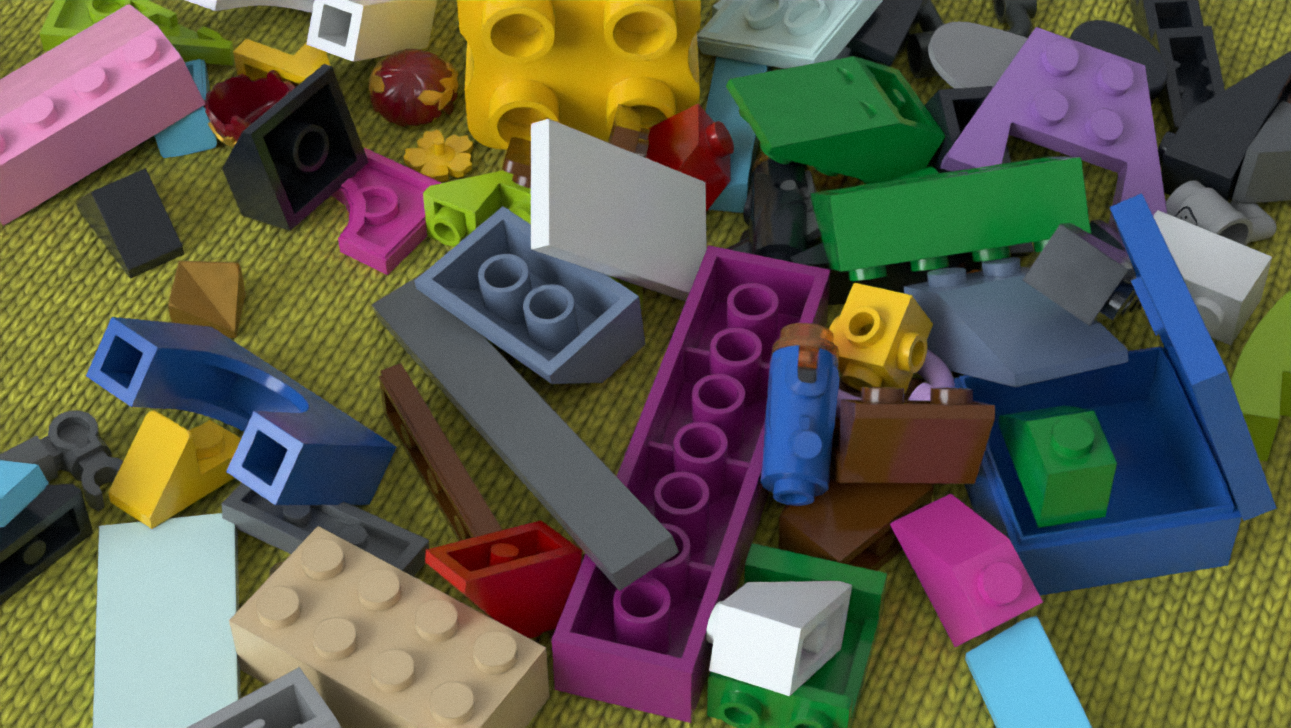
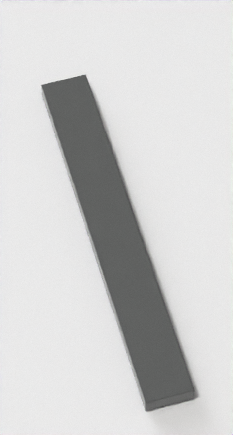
[371,274,679,591]

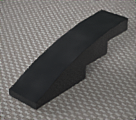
[1130,0,1225,133]

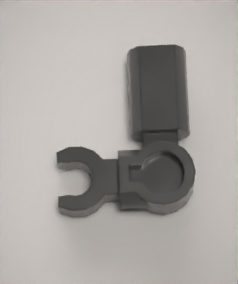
[0,410,123,511]

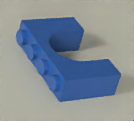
[86,317,396,505]

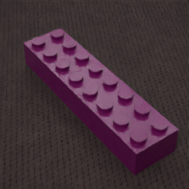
[551,245,831,723]

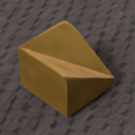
[168,261,246,338]

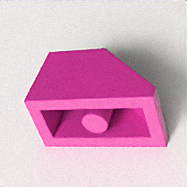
[890,494,1043,647]

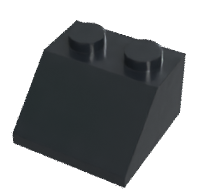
[222,64,369,231]

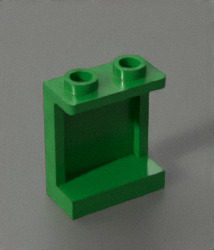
[707,543,888,728]

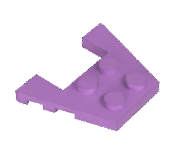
[940,27,1167,230]

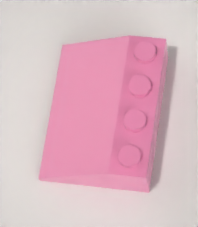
[0,4,205,226]

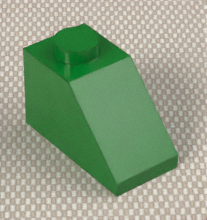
[998,405,1117,528]

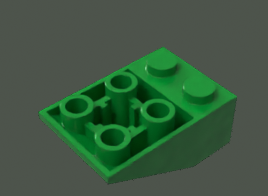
[726,56,946,184]

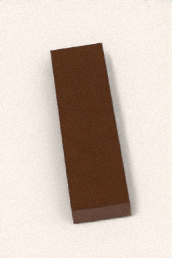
[379,363,502,541]

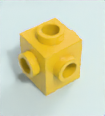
[826,283,933,394]

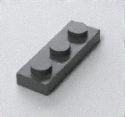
[221,483,429,577]

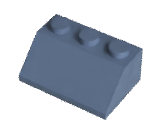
[414,206,645,384]

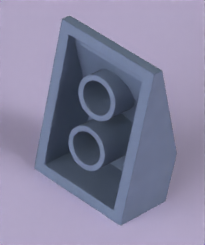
[904,257,1128,387]

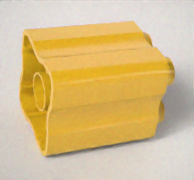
[457,0,701,150]

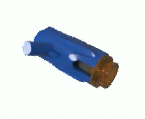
[761,323,840,506]

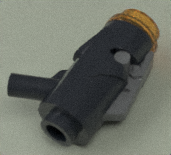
[726,151,821,262]

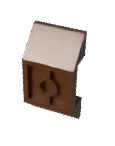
[830,377,995,484]

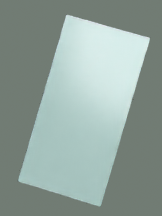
[93,513,241,728]

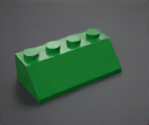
[810,157,1091,281]

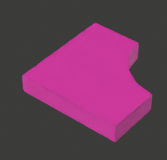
[331,148,441,275]

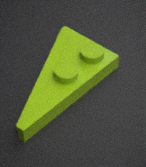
[39,0,234,66]

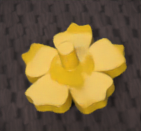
[403,129,473,182]

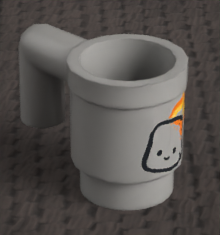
[1166,181,1277,246]

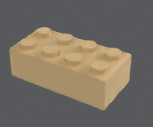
[229,526,550,728]

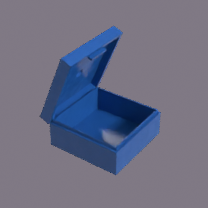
[953,193,1276,596]

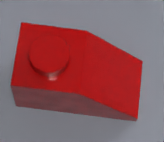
[646,104,734,212]
[425,520,582,638]

